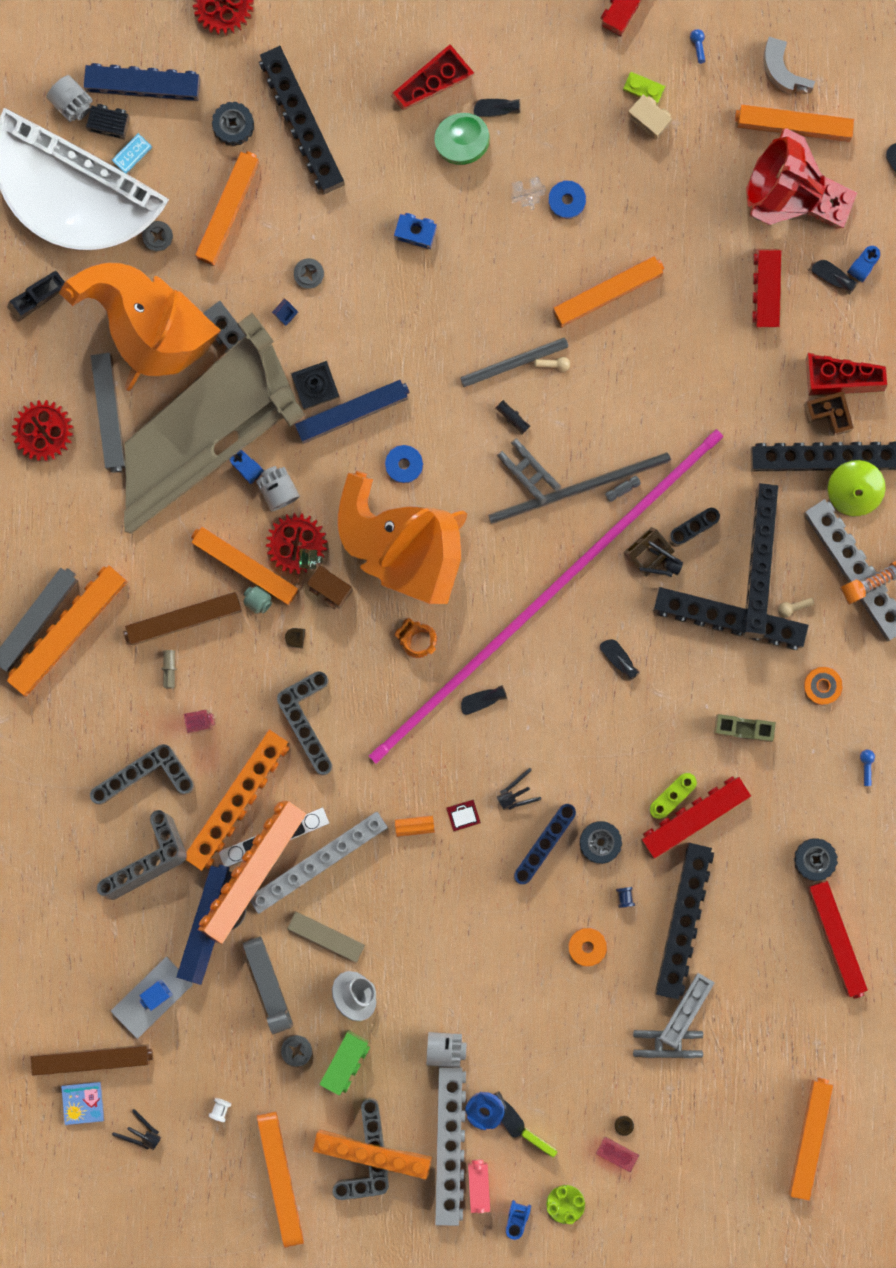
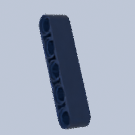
[514,804,576,884]

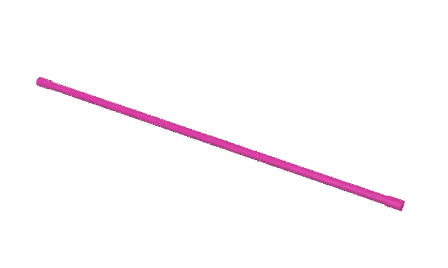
[369,429,724,764]

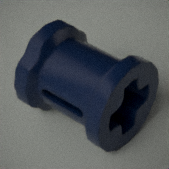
[616,887,636,908]

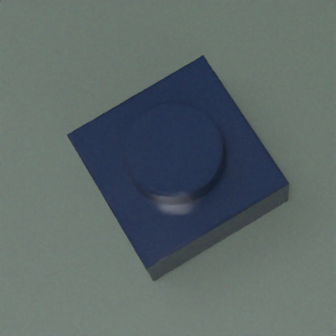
[272,298,298,326]

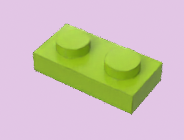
[623,72,665,105]

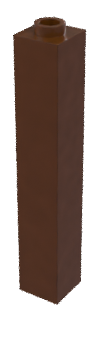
[123,592,242,646]
[30,1044,153,1076]

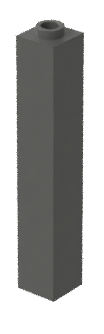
[91,353,126,473]
[0,568,78,672]

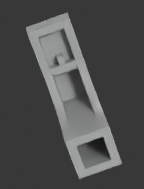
[763,37,815,95]

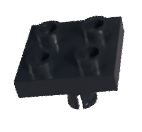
[291,361,340,410]

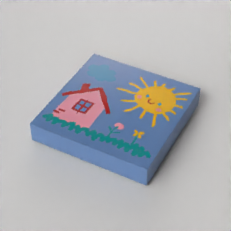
[61,1082,104,1125]

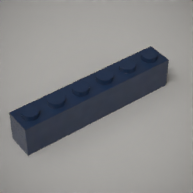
[84,63,201,101]

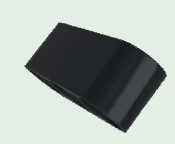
[669,508,720,546]

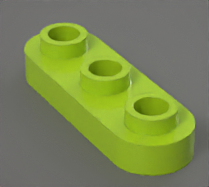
[650,773,697,819]

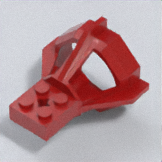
[746,128,857,229]

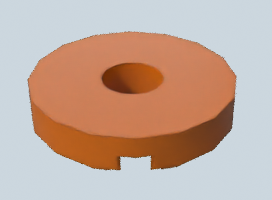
[569,928,607,966]

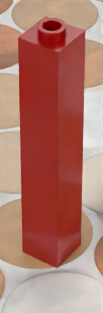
[807,880,868,999]

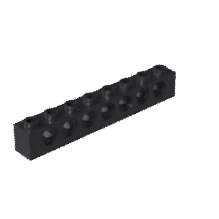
[258,46,345,194]
[750,441,896,472]
[743,483,778,639]
[653,587,809,651]
[655,843,714,1000]

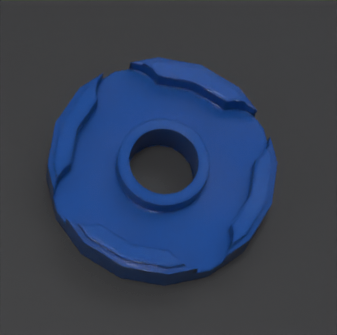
[549,180,586,219]
[385,445,423,483]
[466,1092,504,1130]

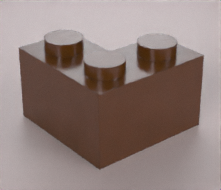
[804,392,854,436]
[307,565,353,609]

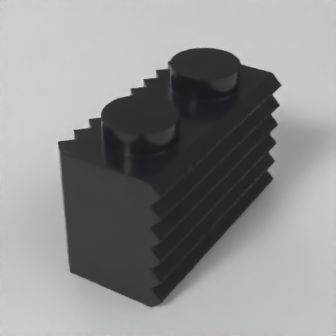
[86,104,130,140]

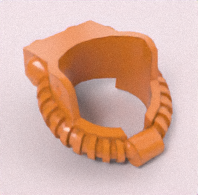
[395,618,437,658]

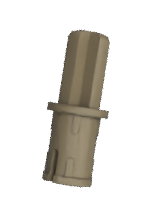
[161,650,177,689]

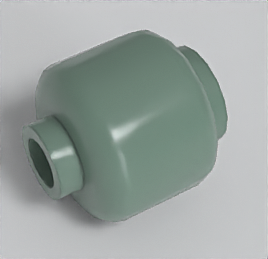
[243,586,272,614]

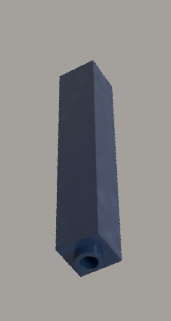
[295,380,410,444]
[176,864,232,985]

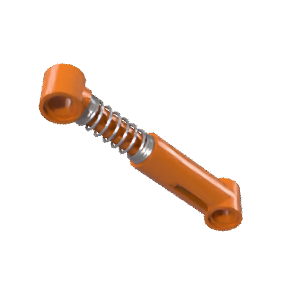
[840,561,896,605]

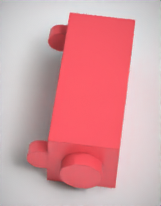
[468,1159,490,1213]

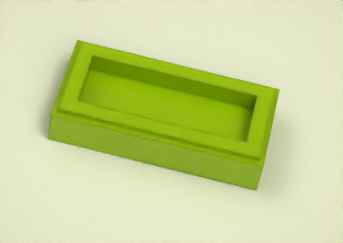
[521,1128,557,1158]

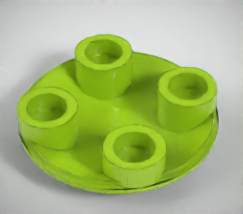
[546,1185,585,1224]

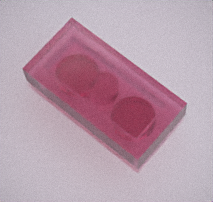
[596,1136,639,1172]

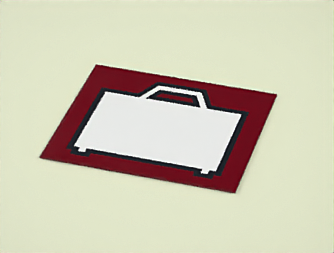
[446,799,481,832]

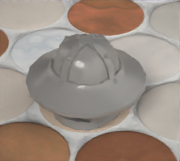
[332,971,376,1021]

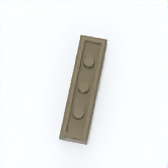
[287,912,365,963]

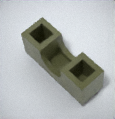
[714,714,776,742]

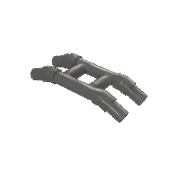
[497,438,561,504]
[633,1030,703,1058]

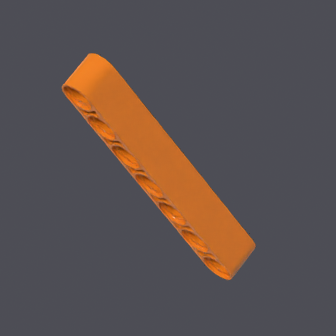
[257,1111,304,1248]

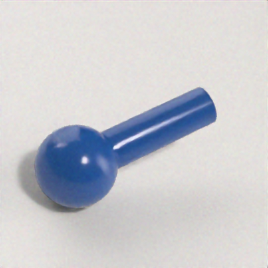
[690,29,706,64]
[860,749,875,786]

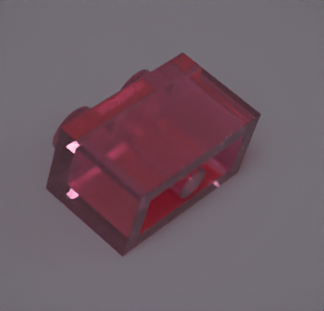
[184,709,216,734]

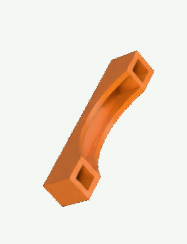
[312,1129,433,1179]

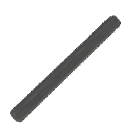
[461,338,568,387]

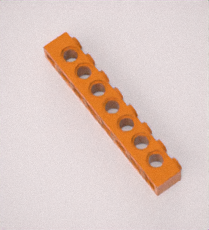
[186,729,290,871]

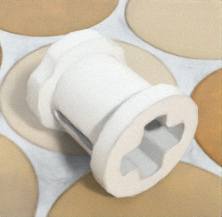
[209,1098,231,1122]

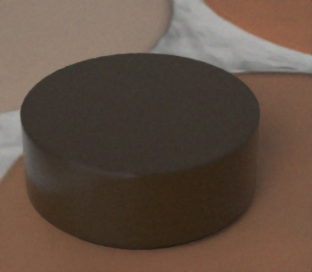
[614,1116,634,1136]

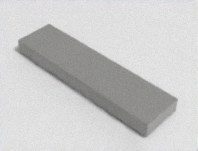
[659,973,715,1050]

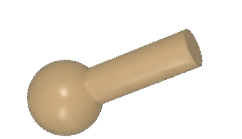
[534,357,570,372]
[778,598,815,617]

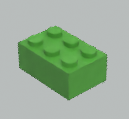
[319,1030,370,1096]

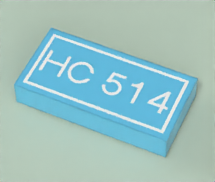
[112,133,152,174]

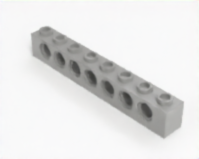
[803,499,896,641]
[250,812,388,914]
[435,1066,466,1226]

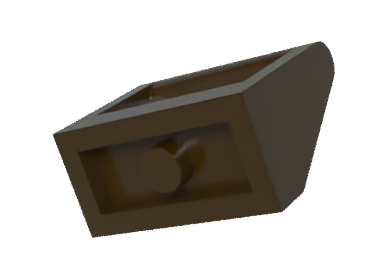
[623,527,675,577]

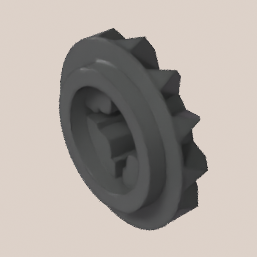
[142,221,173,252]
[294,258,324,289]
[281,1035,312,1067]

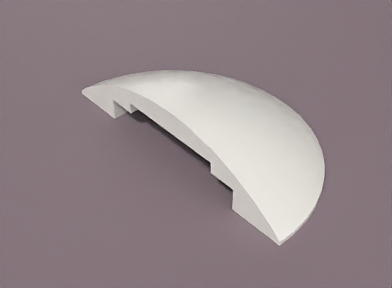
[0,108,169,250]

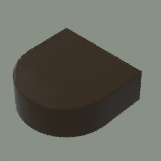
[285,628,305,648]

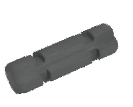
[605,476,641,502]

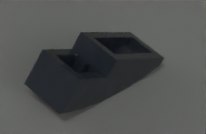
[7,270,65,322]

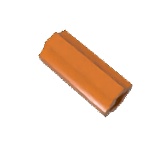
[395,816,435,837]

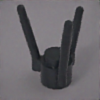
[639,541,683,577]
[497,768,542,810]
[112,1109,161,1150]

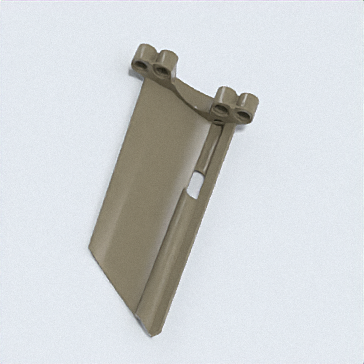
[124,313,305,534]

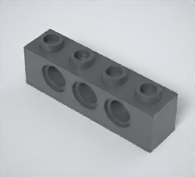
[203,301,245,352]

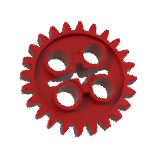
[192,0,254,36]
[11,400,74,462]
[266,513,328,575]

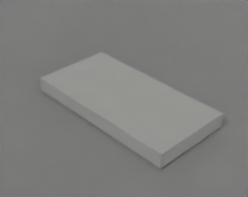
[111,957,193,1039]

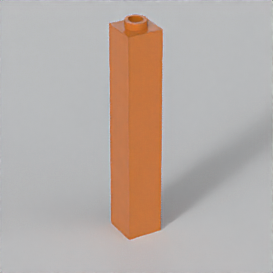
[735,104,855,142]
[195,151,259,266]
[553,256,664,328]
[191,527,299,606]
[788,1077,833,1201]

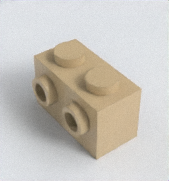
[627,94,672,140]

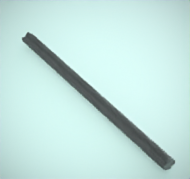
[488,452,671,524]

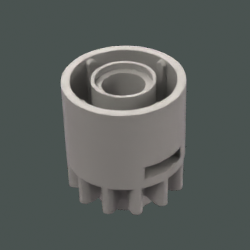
[46,75,93,122]
[256,466,300,512]
[426,1032,467,1068]

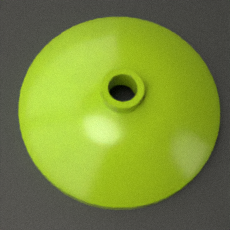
[828,460,886,516]

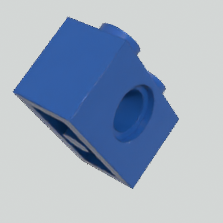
[394,213,437,250]
[139,979,173,1011]

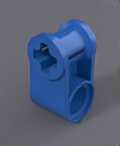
[847,246,880,283]
[230,450,264,484]
[505,1200,531,1240]

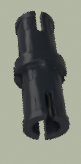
[495,399,530,435]

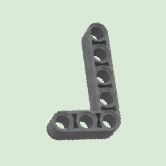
[277,671,333,775]
[90,744,195,804]
[97,810,187,900]
[243,936,293,1035]
[332,1098,389,1200]

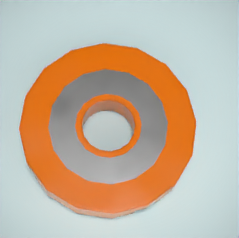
[804,667,843,705]

